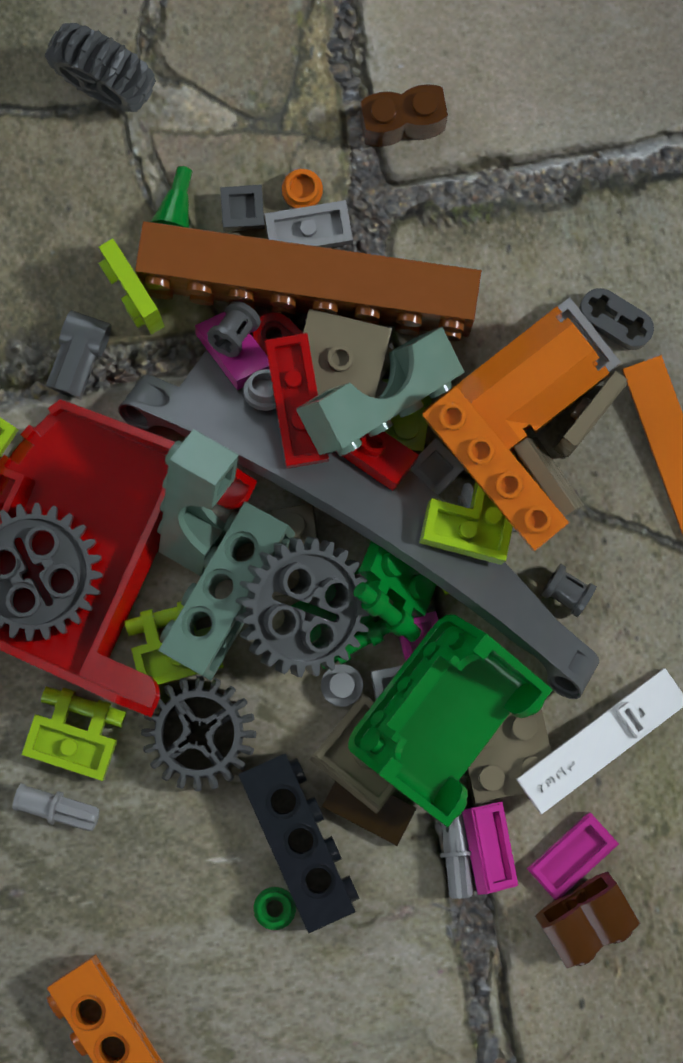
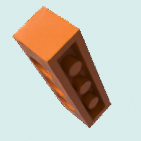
[422,386,569,552]
[47,954,164,1063]

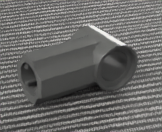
[46,310,112,400]

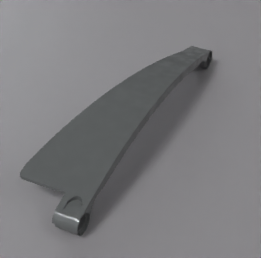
[118,350,599,699]

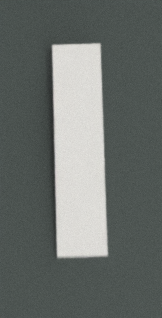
[516,668,683,814]

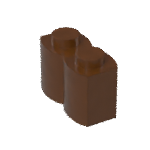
[360,84,448,147]
[535,872,640,968]

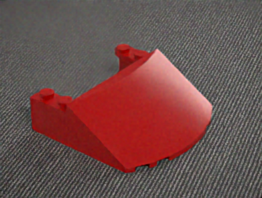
[0,399,257,718]

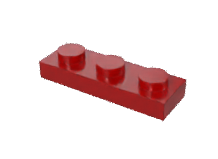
[265,333,330,469]

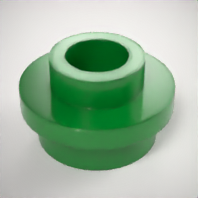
[253,886,296,930]

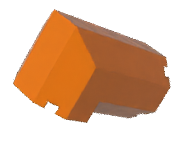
[422,306,610,453]

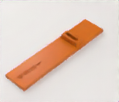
[622,355,683,536]

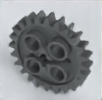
[0,503,103,641]
[235,536,370,677]

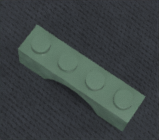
[296,327,464,456]
[157,429,239,576]

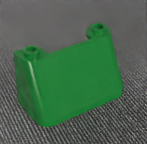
[348,614,553,827]

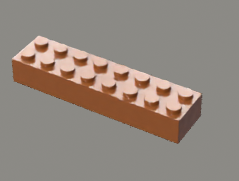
[135,221,482,341]

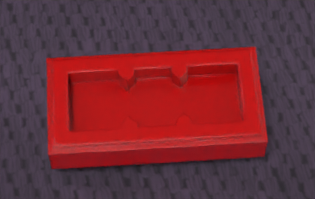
[335,432,419,491]

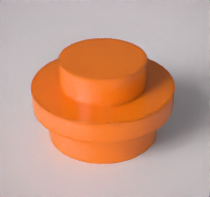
[282,169,323,209]

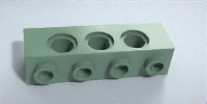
[158,501,296,681]

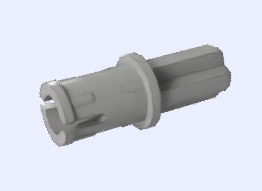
[12,783,99,831]
[440,813,473,899]

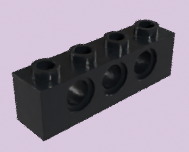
[238,753,360,934]

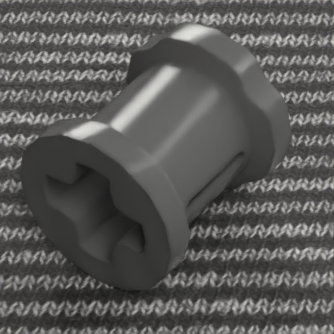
[207,301,261,357]
[541,564,597,617]

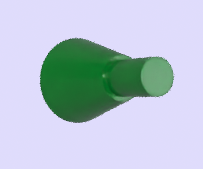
[150,166,193,228]

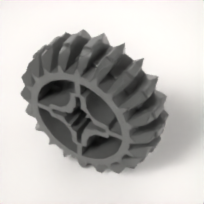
[45,23,156,112]
[141,676,257,791]

